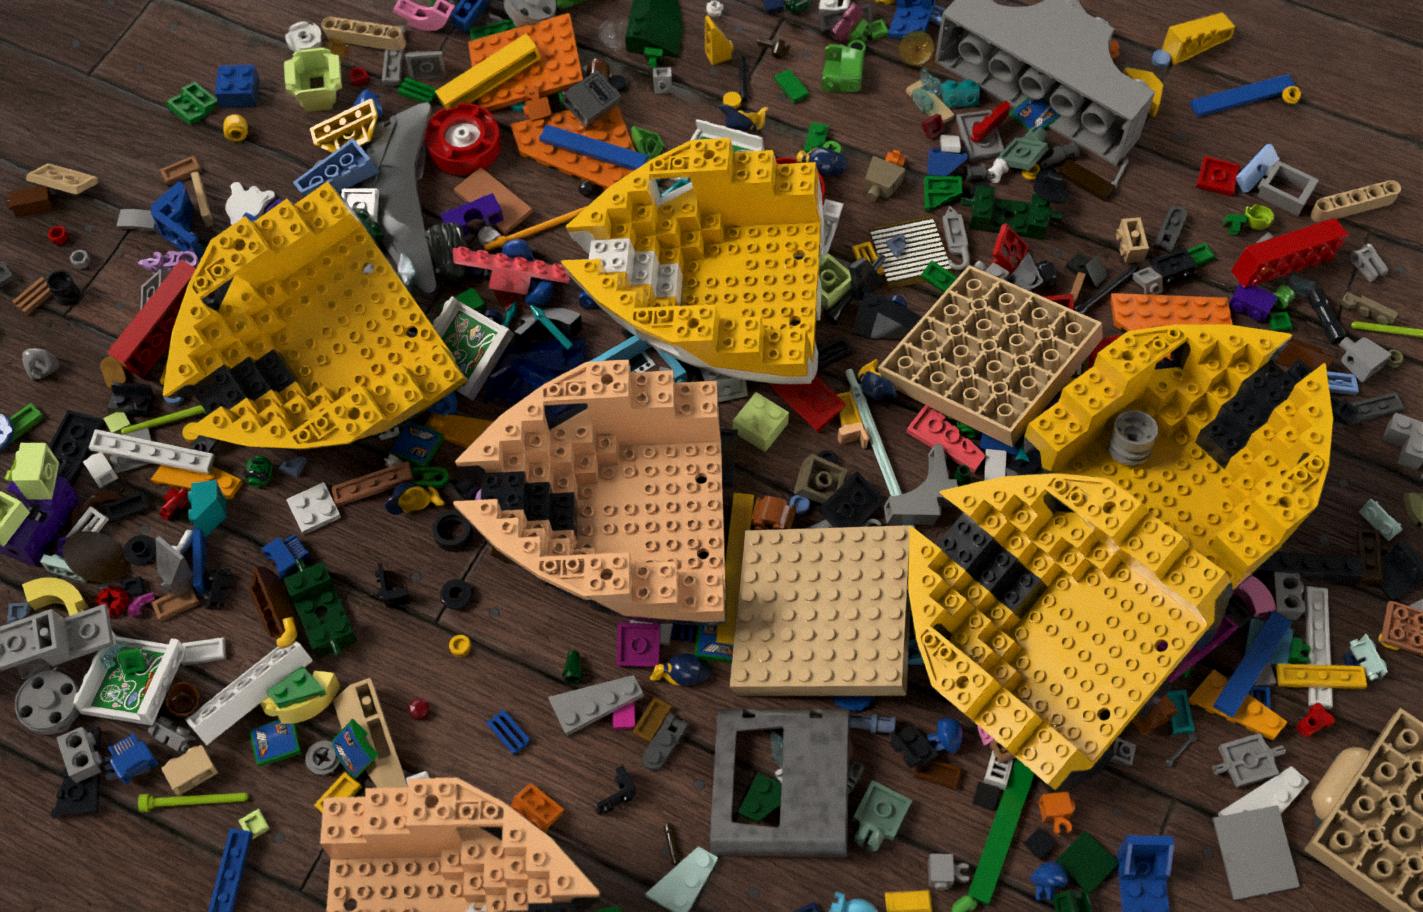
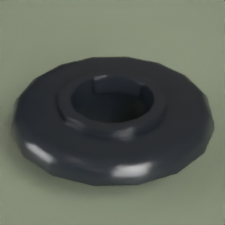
[123,535,156,565]
[440,579,473,610]

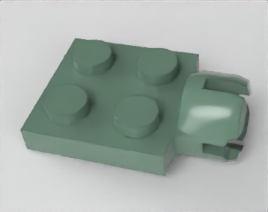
[997,126,1048,170]
[853,780,912,852]

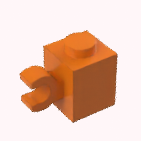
[523,86,552,120]
[1038,791,1075,835]

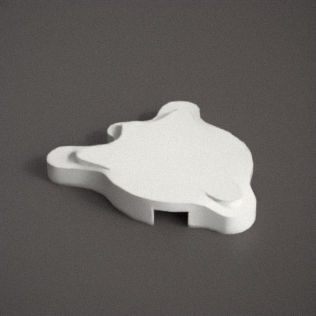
[226,182,276,225]

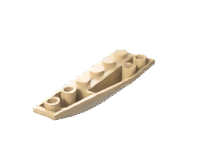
[333,678,408,788]

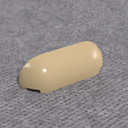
[1311,747,1370,821]

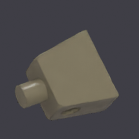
[864,156,905,201]

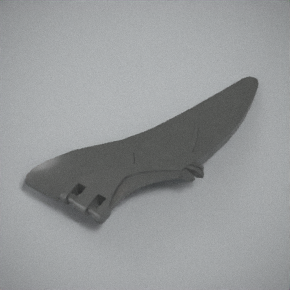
[359,102,437,294]

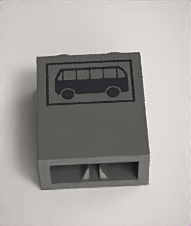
[562,70,621,128]

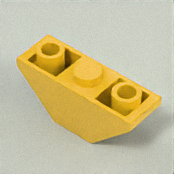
[1123,67,1163,117]

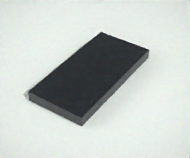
[48,410,106,488]

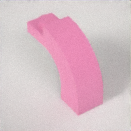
[393,0,454,31]
[1232,576,1277,619]

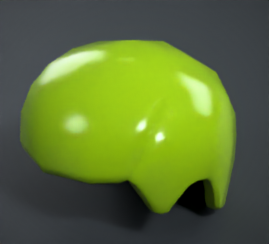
[1245,204,1274,230]

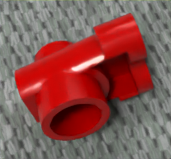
[159,486,189,520]
[1296,702,1335,738]

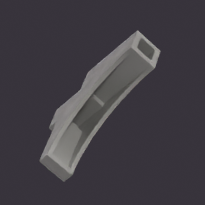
[884,444,958,525]

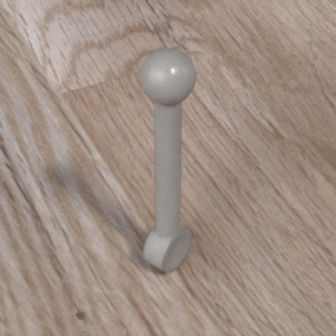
[1112,158,1129,188]

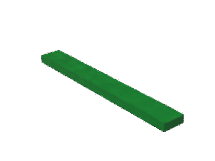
[967,758,1035,905]

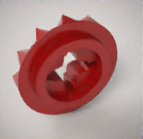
[93,585,129,618]

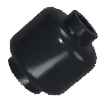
[1037,260,1059,290]

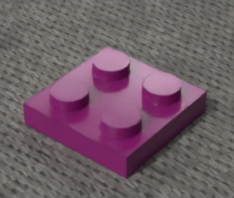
[616,623,661,667]

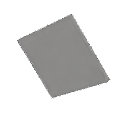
[1212,805,1300,900]

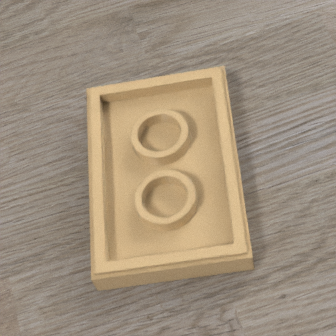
[26,163,98,195]

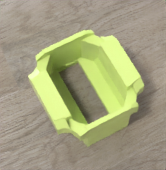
[284,47,342,112]

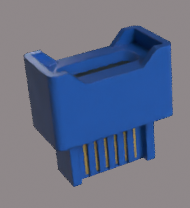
[261,534,310,581]
[108,733,158,784]

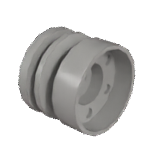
[1108,410,1158,466]

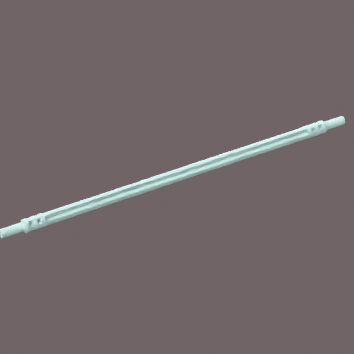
[845,369,915,528]

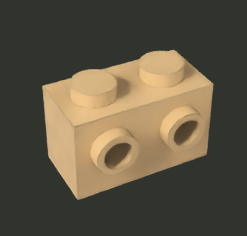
[1116,217,1149,263]
[161,745,218,796]

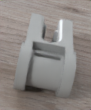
[1350,244,1388,282]

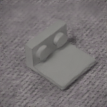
[699,368,748,402]

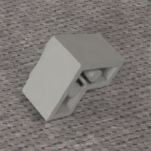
[1383,412,1423,471]

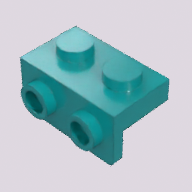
[940,79,980,108]

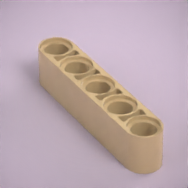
[321,17,406,51]
[1311,180,1401,223]

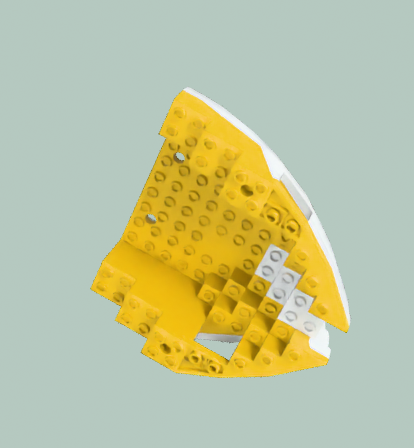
[561,138,824,384]

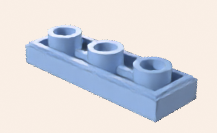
[1236,144,1279,193]

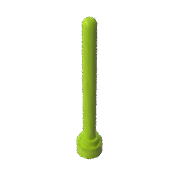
[1351,321,1423,338]
[121,405,207,435]
[138,793,249,812]

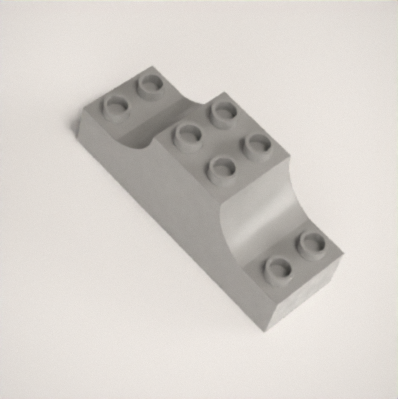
[935,0,1155,166]

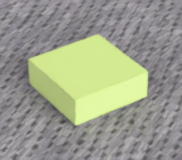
[104,412,131,434]
[238,809,270,840]

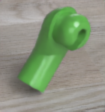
[952,895,977,912]

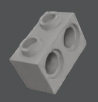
[1269,572,1305,620]
[57,727,102,783]

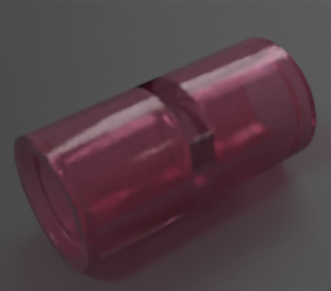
[830,2,866,42]

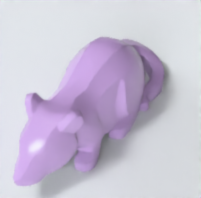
[138,251,199,275]

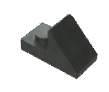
[1066,252,1108,289]

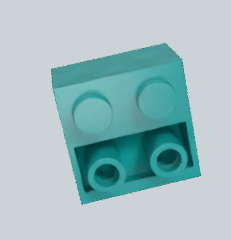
[188,480,227,537]

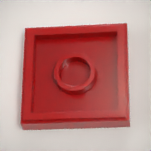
[1196,156,1241,197]

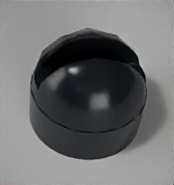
[578,180,594,196]

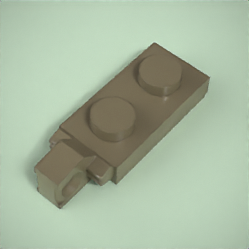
[1340,292,1398,326]

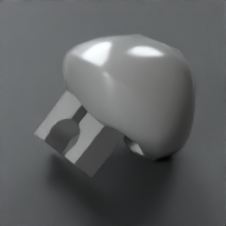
[22,348,59,380]

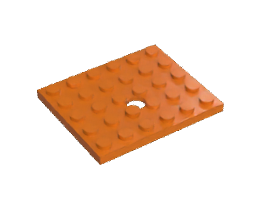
[468,13,583,111]

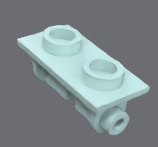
[1359,499,1403,541]
[1350,634,1388,681]

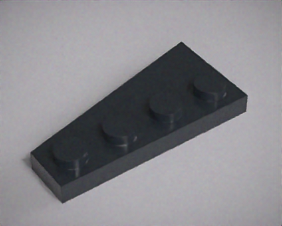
[51,726,101,819]

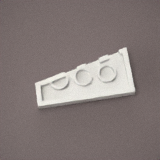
[1218,766,1309,816]

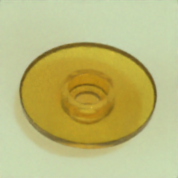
[899,31,934,66]

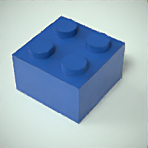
[215,65,259,108]

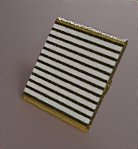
[868,215,953,289]

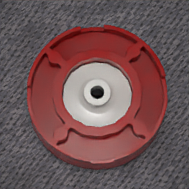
[425,103,501,176]

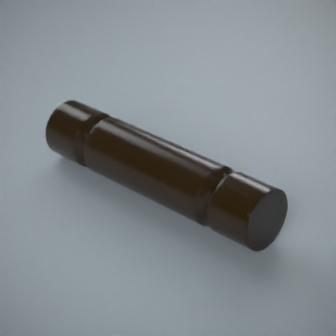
[664,824,681,865]

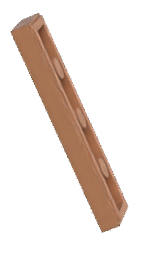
[332,461,414,507]

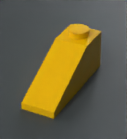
[705,16,733,65]

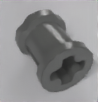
[964,163,987,182]

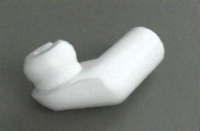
[172,530,193,556]

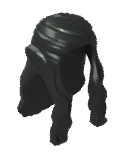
[424,222,470,286]

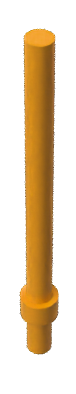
[484,206,588,252]

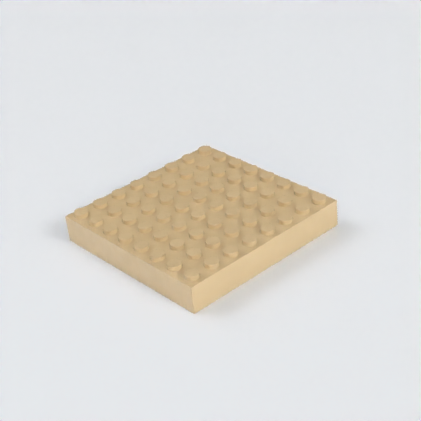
[878,265,1103,447]
[730,526,911,696]
[1304,708,1423,912]

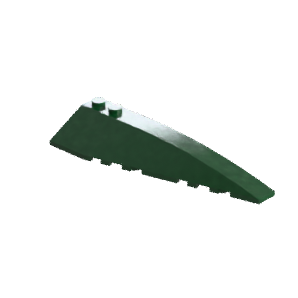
[625,0,683,57]

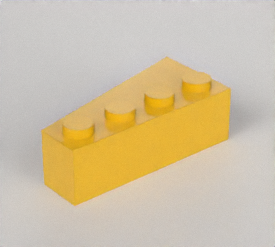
[1162,12,1235,65]

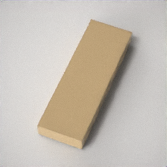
[906,80,954,124]
[191,172,213,227]

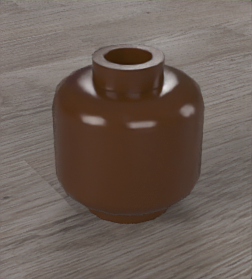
[587,59,610,81]

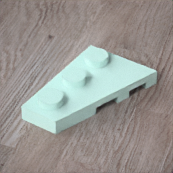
[645,846,718,912]

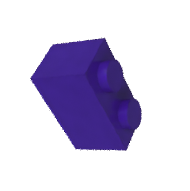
[1229,284,1278,323]

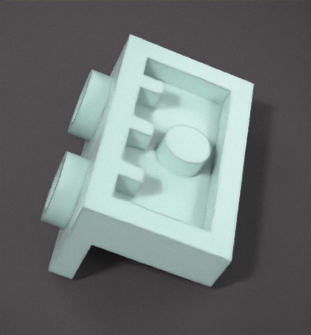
[40,554,88,583]

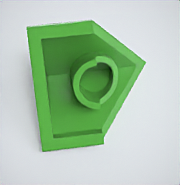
[631,126,665,163]

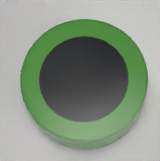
[848,40,866,54]

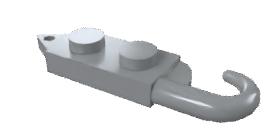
[942,206,971,271]

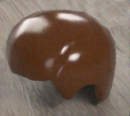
[166,682,200,717]

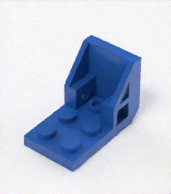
[888,0,936,41]
[151,181,204,264]
[1117,835,1174,912]

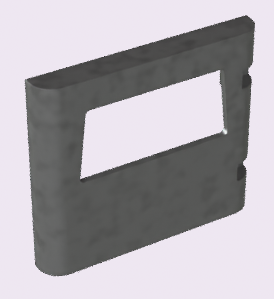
[710,709,850,857]

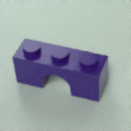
[440,193,504,237]

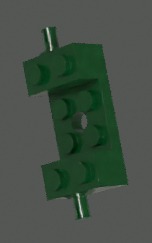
[960,186,1063,240]
[284,558,357,659]

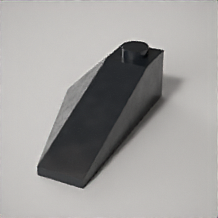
[852,291,922,340]

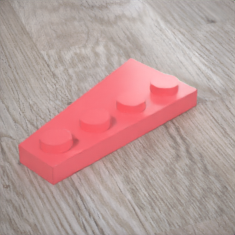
[906,405,986,473]

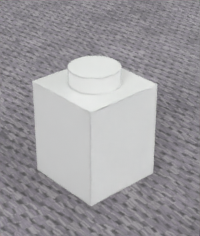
[83,452,118,488]

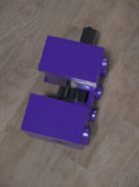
[0,463,79,567]

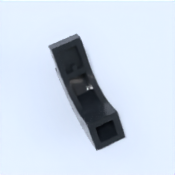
[514,308,582,349]

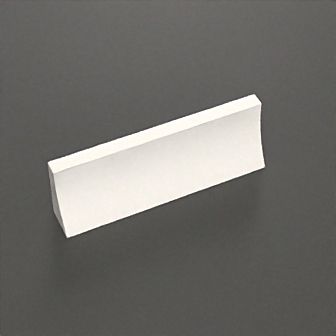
[185,641,313,745]

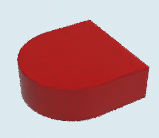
[349,67,370,87]

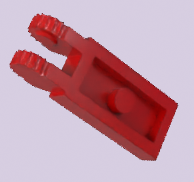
[970,101,1011,143]

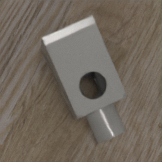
[1339,337,1392,383]

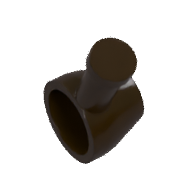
[757,37,790,59]

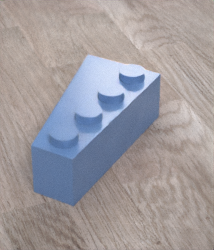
[293,138,379,197]

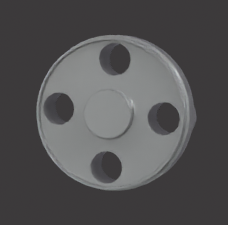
[504,0,556,27]
[15,671,80,735]

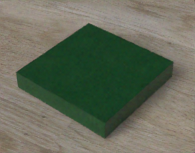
[1054,831,1119,894]

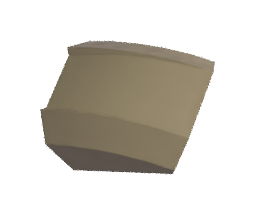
[794,454,849,503]

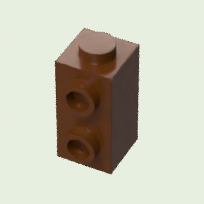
[7,185,54,217]

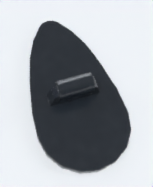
[1033,167,1069,204]

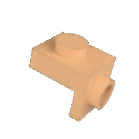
[838,422,870,449]

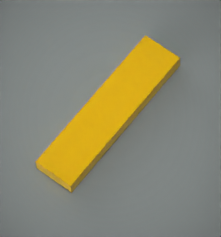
[1276,664,1367,689]

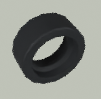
[432,510,473,552]

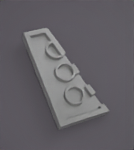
[548,675,644,736]

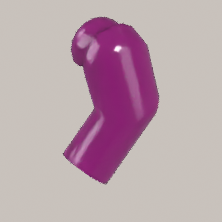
[128,592,157,618]

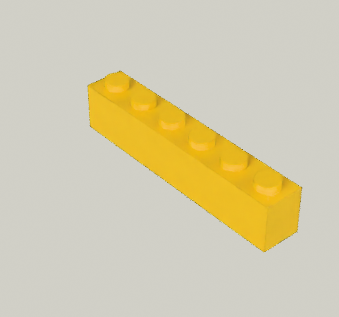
[435,34,541,110]

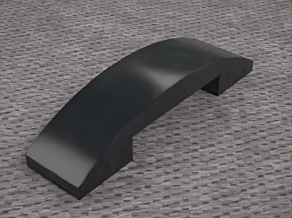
[1286,358,1359,426]

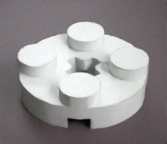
[286,22,322,52]

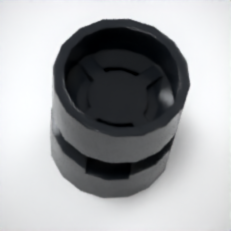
[46,270,80,306]

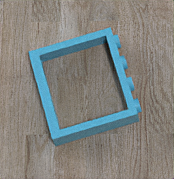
[589,336,688,383]

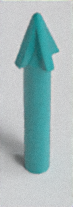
[501,302,517,328]
[530,305,573,350]

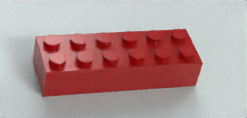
[1231,218,1349,288]
[107,260,209,380]

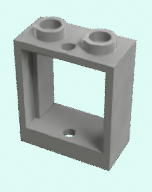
[1257,161,1319,216]

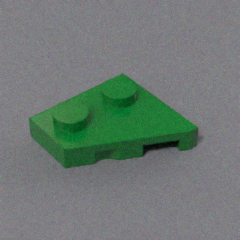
[924,176,962,212]
[266,666,326,709]

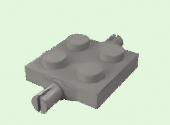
[1212,733,1285,788]

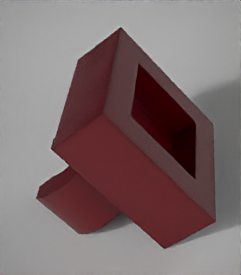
[921,114,945,139]

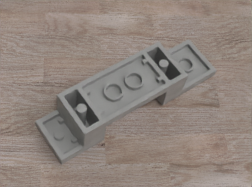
[0,604,114,671]

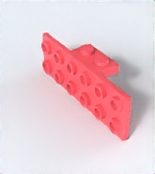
[453,247,570,295]

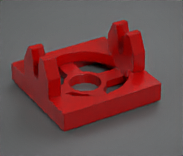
[990,224,1029,274]

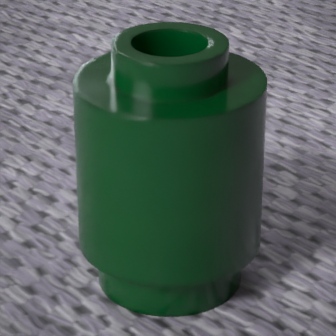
[785,0,812,15]

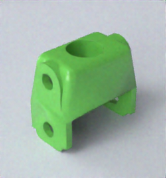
[821,44,864,93]

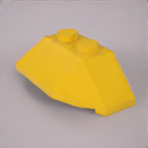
[310,98,378,153]

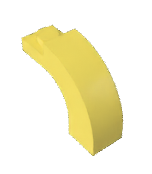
[22,577,89,616]
[260,671,340,724]

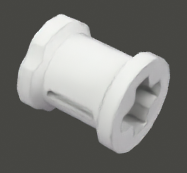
[987,159,1009,183]

